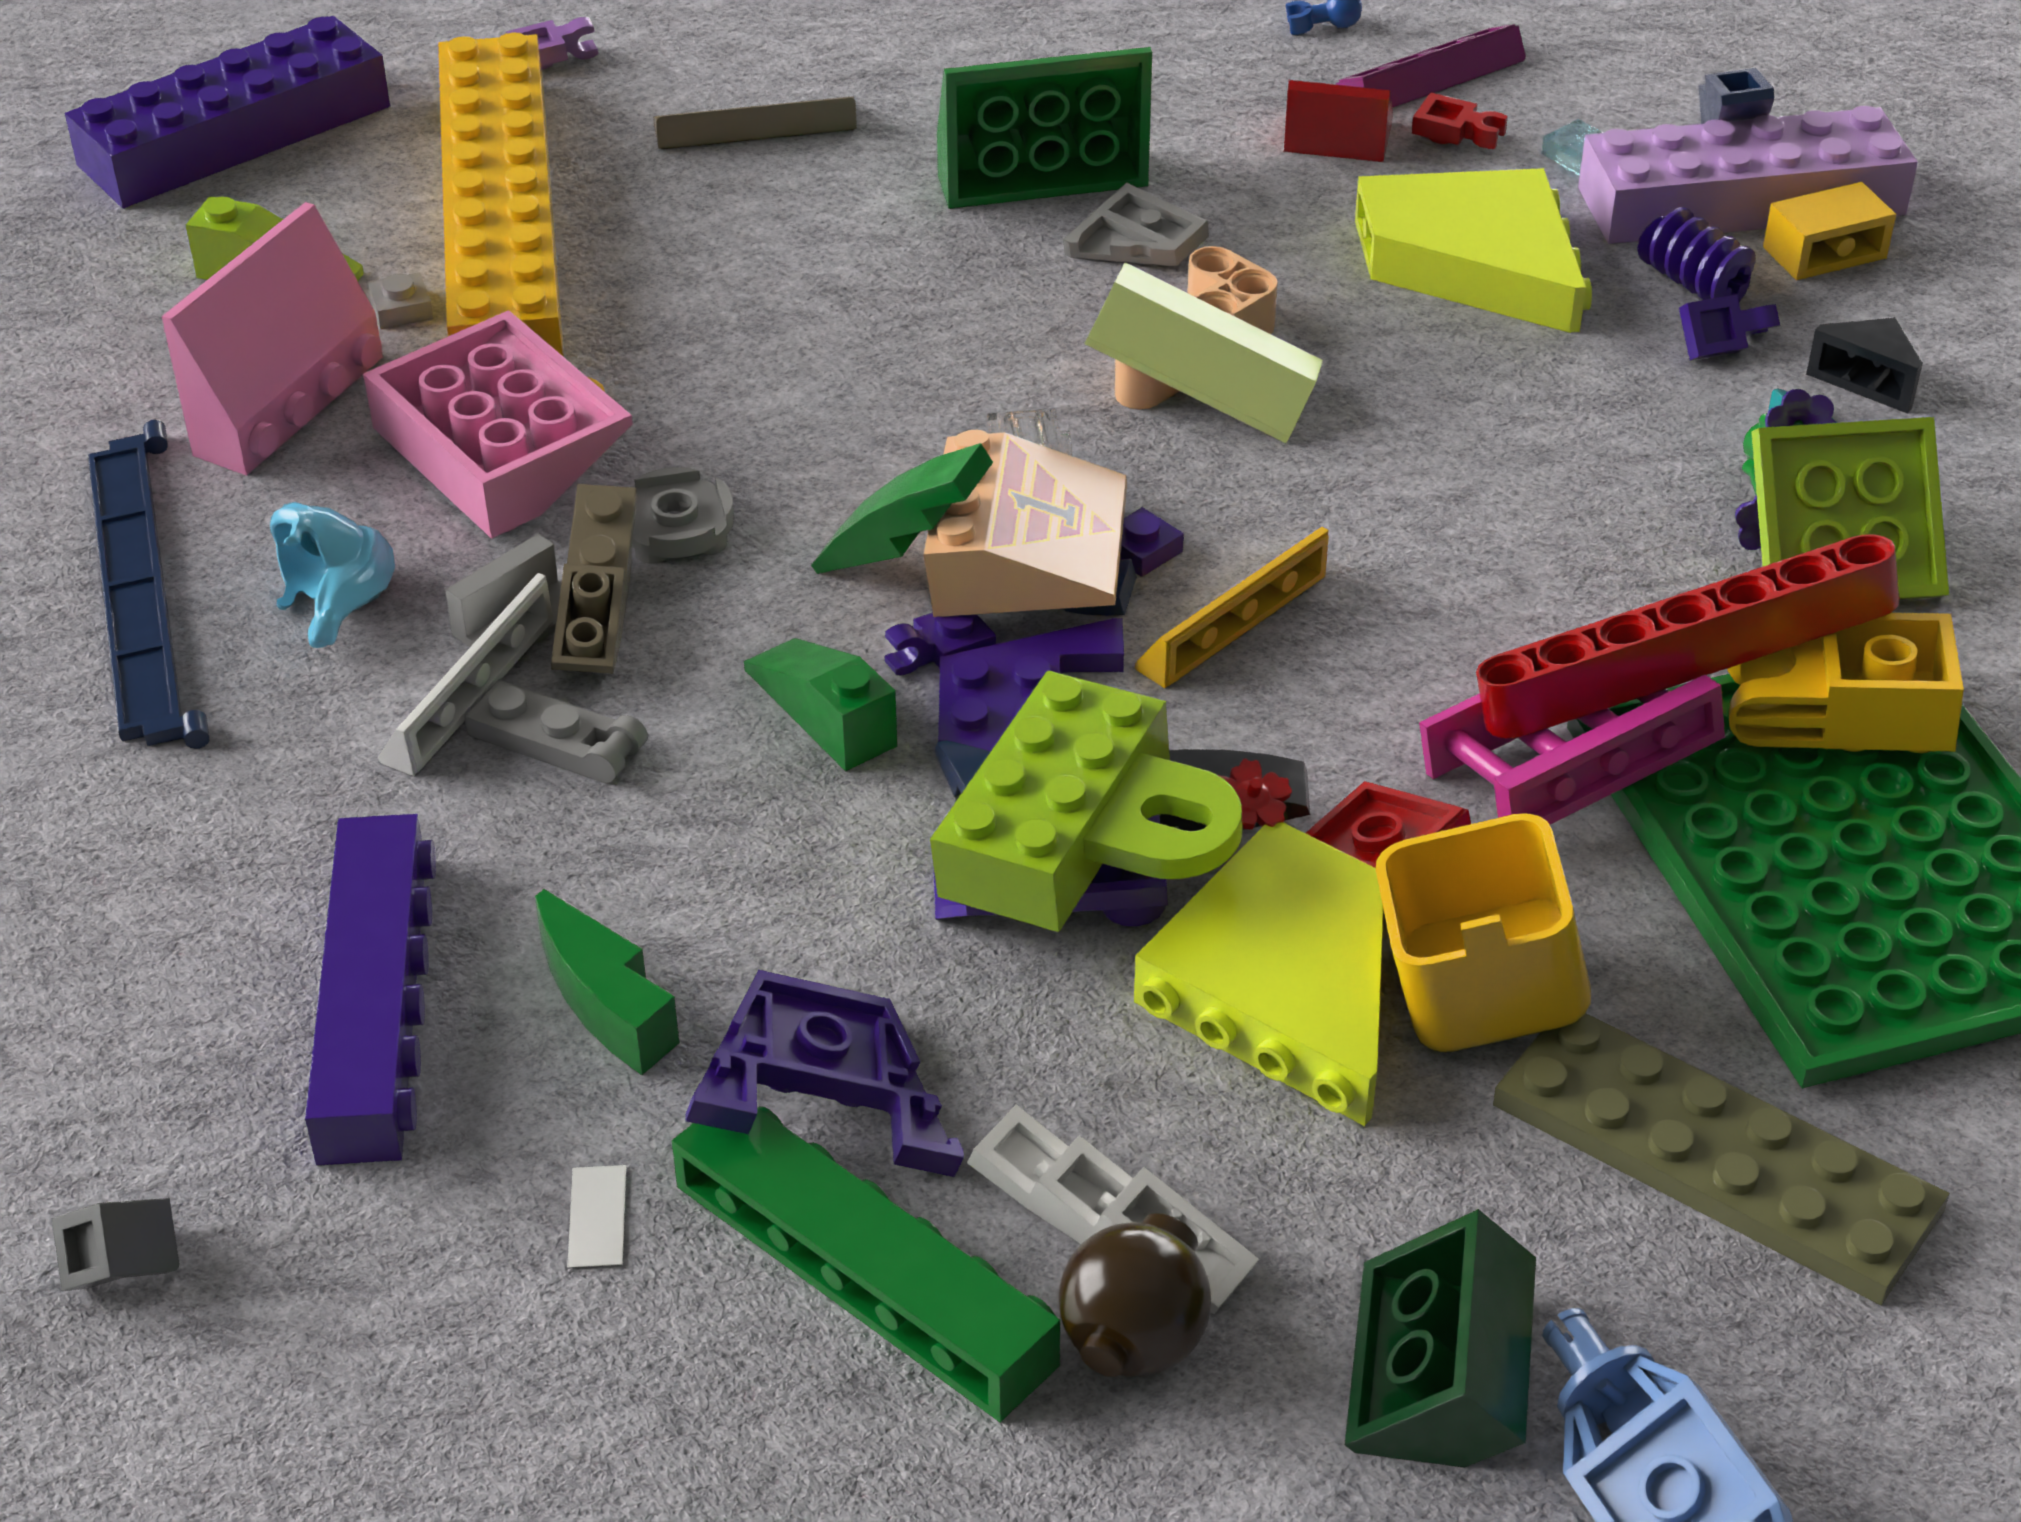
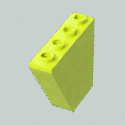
[1355,168,1592,333]
[1134,822,1383,1126]

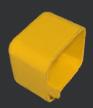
[1376,813,1591,1052]

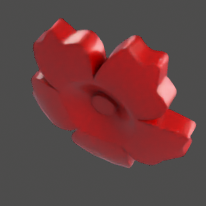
[1218,758,1292,830]

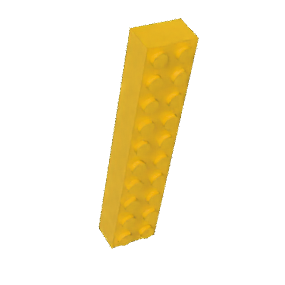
[438,32,564,357]

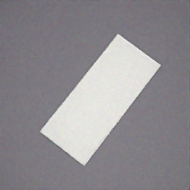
[567,1165,626,1268]

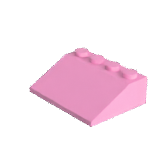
[161,202,383,476]
[363,310,633,539]

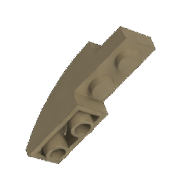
[551,484,637,674]

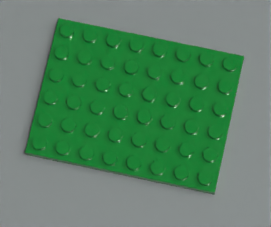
[1567,674,2021,1089]

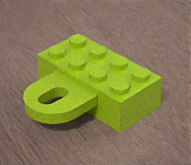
[930,670,1243,932]

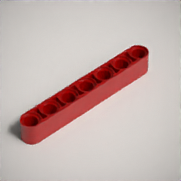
[1476,534,1900,738]

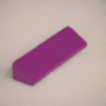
[1336,24,1526,108]

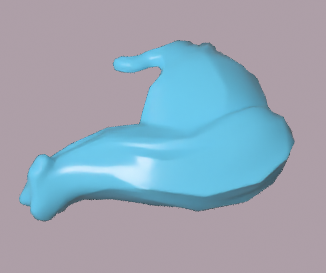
[270,502,395,648]

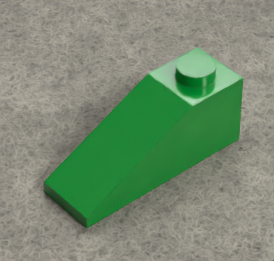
[744,638,898,772]

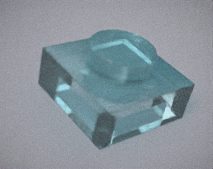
[1541,119,1603,175]

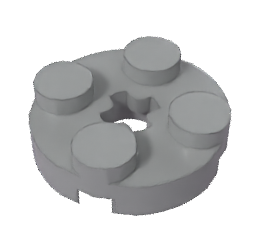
[632,467,734,564]

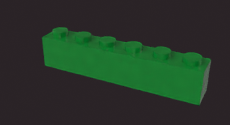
[672,1106,1061,1423]

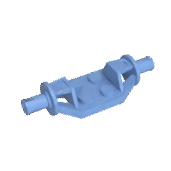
[1542,1308,1793,1522]

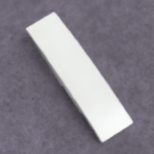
[967,1104,1259,1314]

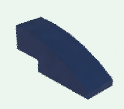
[1698,68,1775,124]

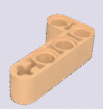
[1114,246,1278,410]

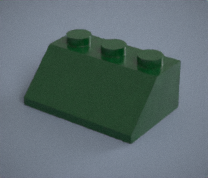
[1344,1209,1536,1468]

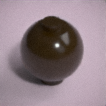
[1059,1213,1211,1377]

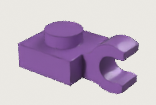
[506,17,598,70]

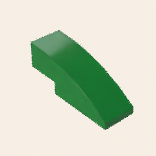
[535,889,680,1075]

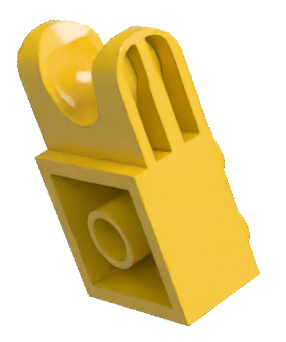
[1727,612,1964,753]

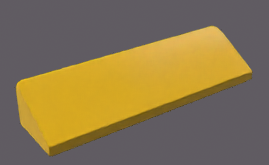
[1135,527,1329,688]

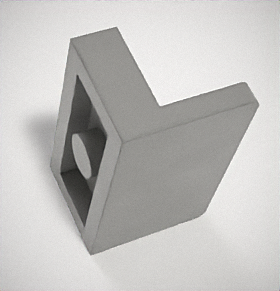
[445,534,561,647]

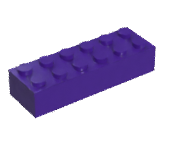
[64,15,391,209]

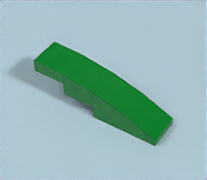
[811,443,993,574]

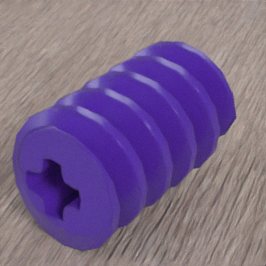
[1637,207,1756,302]

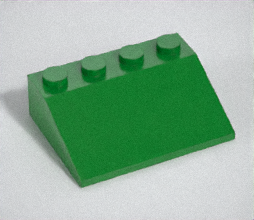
[937,47,1152,209]

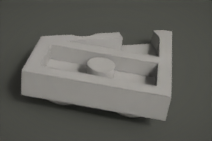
[1063,183,1209,266]

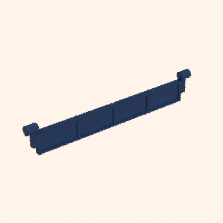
[88,420,210,749]

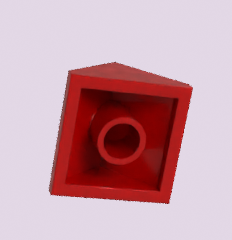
[1284,80,1393,162]

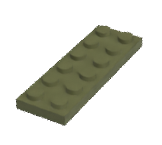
[1493,1013,1950,1306]

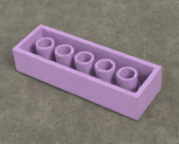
[1578,106,1918,244]

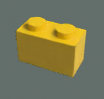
[1763,182,1896,281]

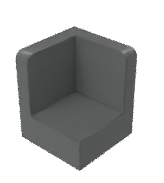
[51,1198,179,1291]

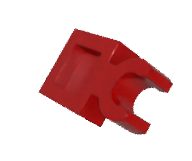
[1411,92,1508,149]

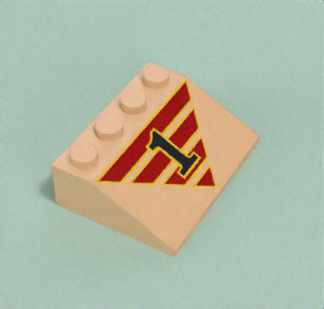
[923,430,1127,617]

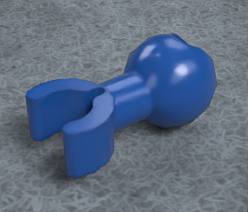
[1285,0,1362,35]

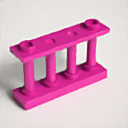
[1419,675,1725,825]

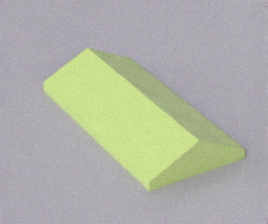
[1085,262,1323,443]

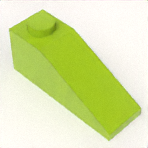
[186,196,364,281]

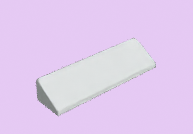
[378,573,554,776]

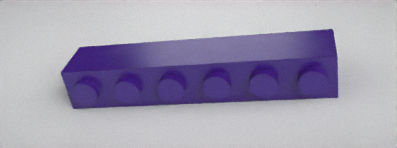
[305,814,436,1166]

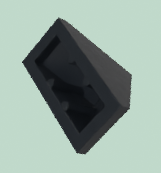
[1806,317,1923,414]

